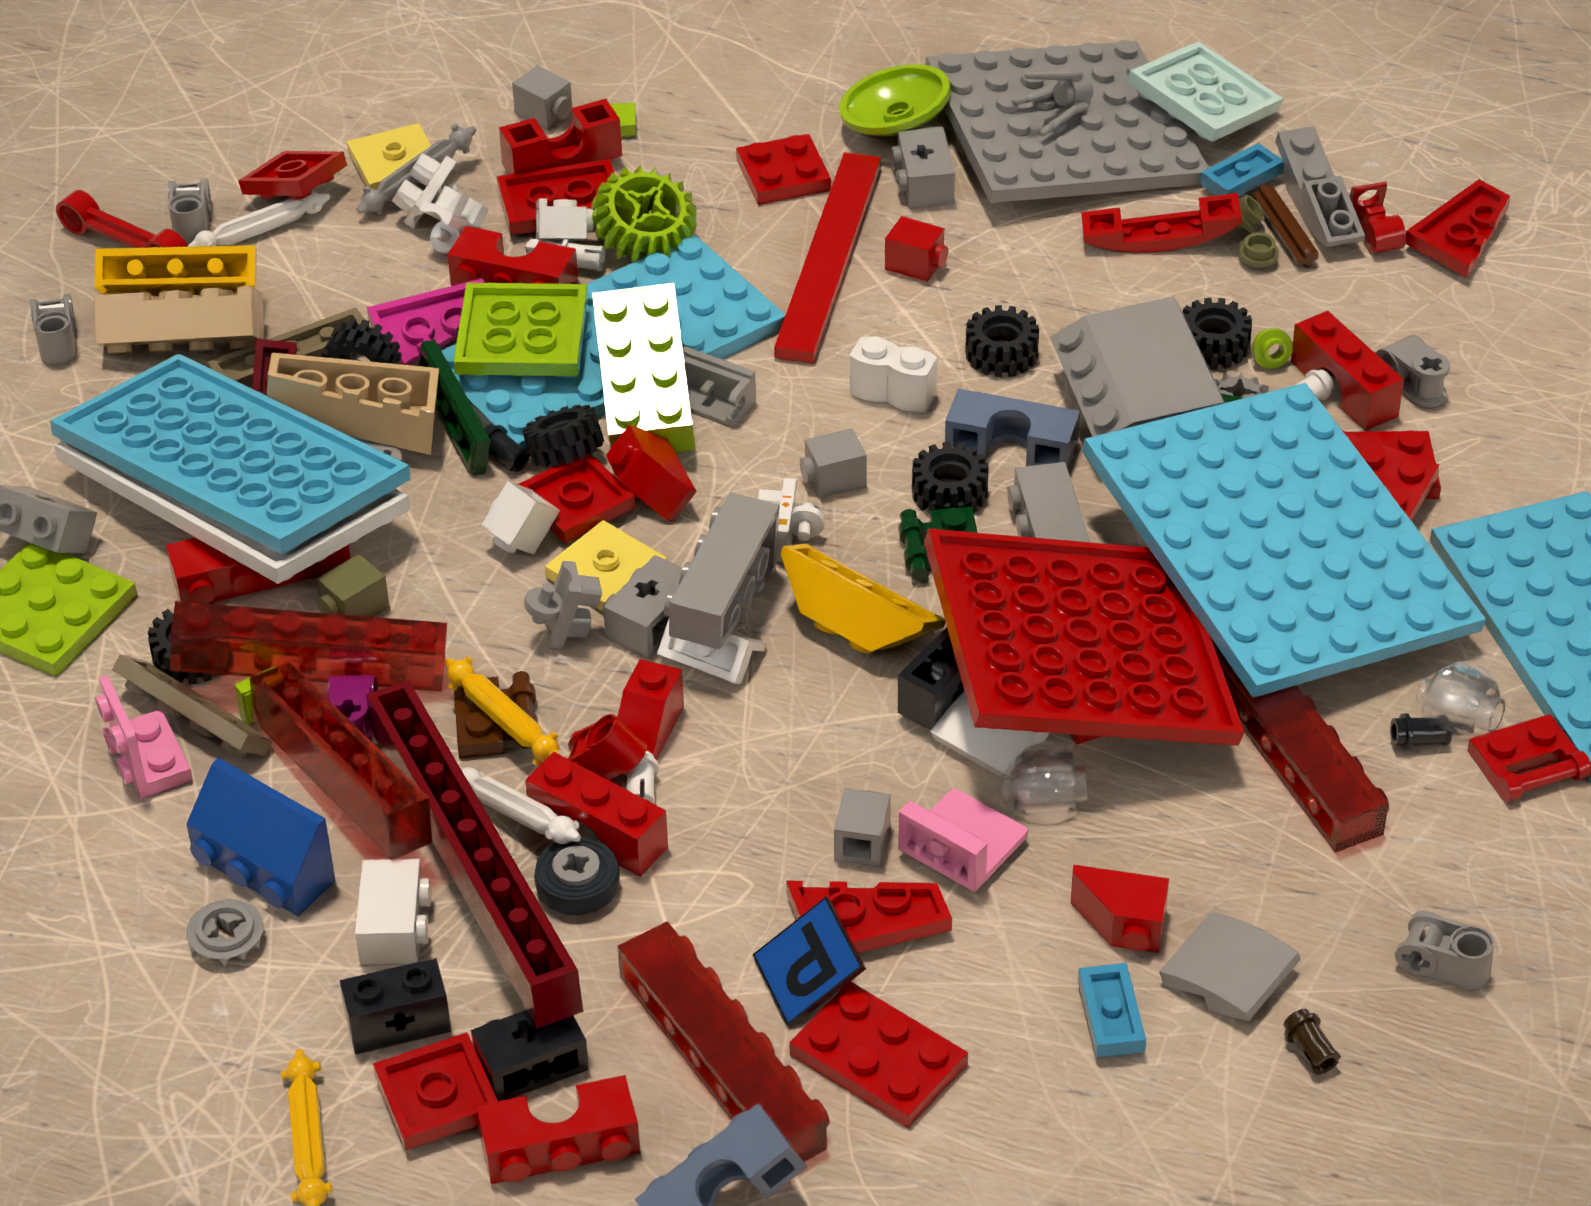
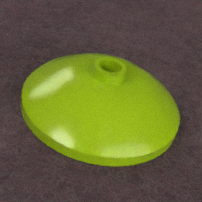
[839,64,951,137]

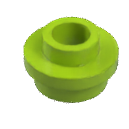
[1252,328,1293,369]

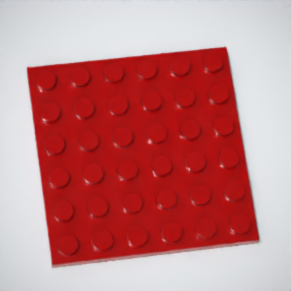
[924,529,1245,746]

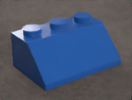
[186,758,336,916]

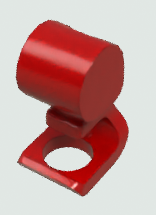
[1349,181,1406,254]

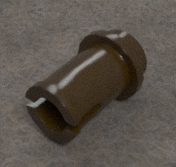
[1283,1009,1341,1075]

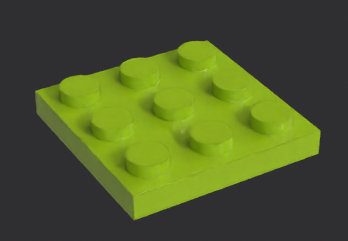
[453,283,588,377]
[0,542,138,677]

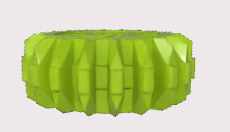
[592,165,697,263]

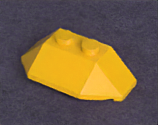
[94,245,257,297]
[780,544,946,654]

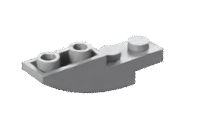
[1275,126,1365,247]

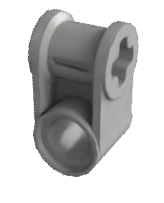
[168,178,212,245]
[29,294,77,365]
[1376,335,1450,408]
[1395,911,1495,991]

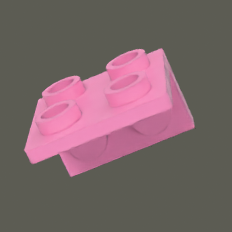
[95,675,193,799]
[898,788,1028,892]

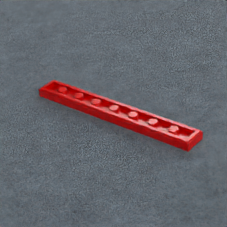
[774,152,881,363]

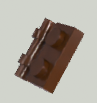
[454,671,539,758]

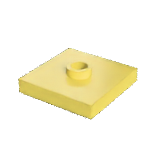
[347,123,431,190]
[545,520,667,611]

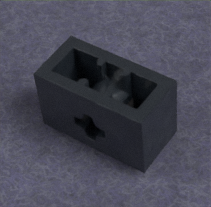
[897,627,964,731]
[339,958,452,1054]
[471,1010,589,1101]

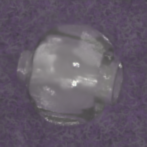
[1416,661,1505,746]
[1002,742,1088,828]

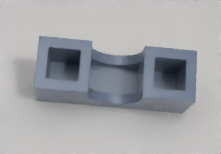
[945,388,1080,470]
[634,1103,807,1206]

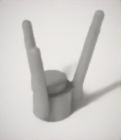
[1012,69,1094,136]

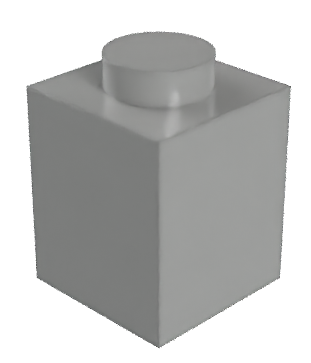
[512,65,572,130]
[800,428,867,498]
[834,788,891,867]

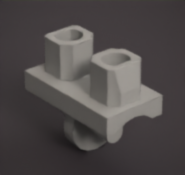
[524,561,602,650]

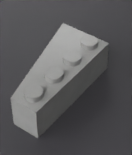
[664,492,780,649]

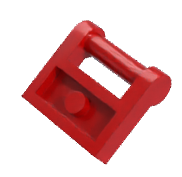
[1467,714,1591,803]

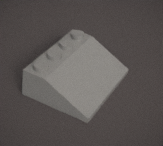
[1050,296,1225,437]

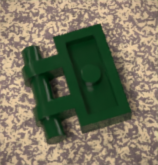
[898,506,978,581]

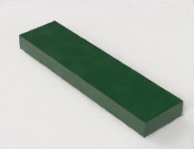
[417,340,491,475]

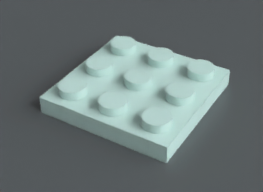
[1126,41,1284,142]

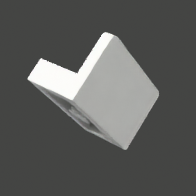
[657,620,767,684]

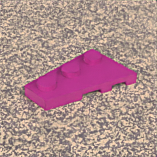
[367,278,484,365]

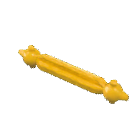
[445,656,560,766]
[280,1049,333,1206]

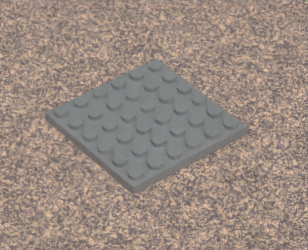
[925,40,1209,203]

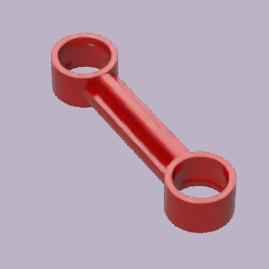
[56,190,188,248]

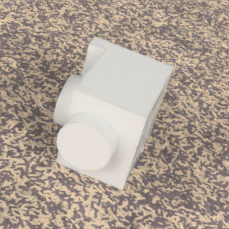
[536,198,594,242]

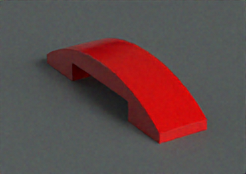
[1081,193,1242,253]

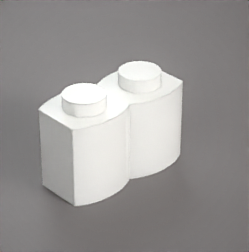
[850,337,937,413]

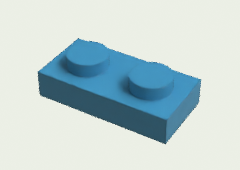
[1200,143,1284,197]
[1078,963,1146,1058]

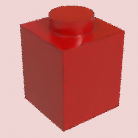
[885,216,948,282]

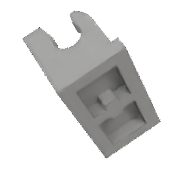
[683,346,756,428]

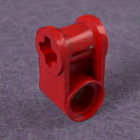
[568,714,647,780]

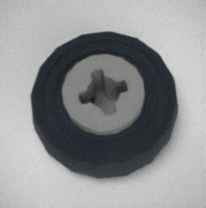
[534,837,620,915]

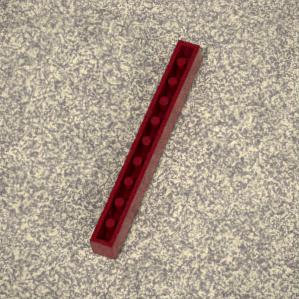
[366,680,584,1029]

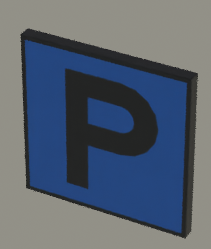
[752,897,866,1028]

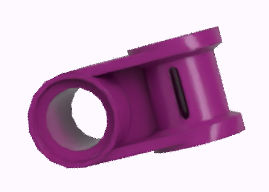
[327,674,378,756]

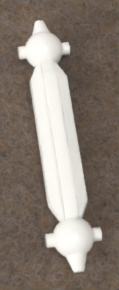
[188,191,330,247]
[461,767,581,844]

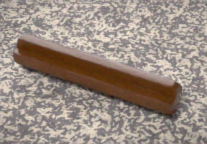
[1254,184,1319,268]

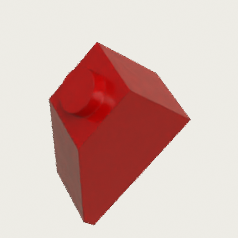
[605,424,697,523]
[617,659,684,761]
[1070,865,1169,953]

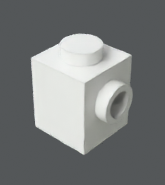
[482,481,560,554]

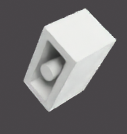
[355,859,431,965]

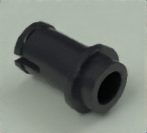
[484,424,530,472]
[1390,713,1452,750]

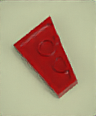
[786,881,952,953]

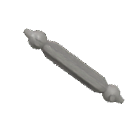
[356,124,477,216]

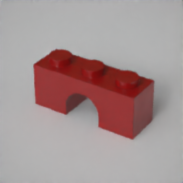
[499,99,622,174]
[447,226,578,286]
[1290,310,1404,431]
[525,752,668,877]
[476,1075,640,1185]

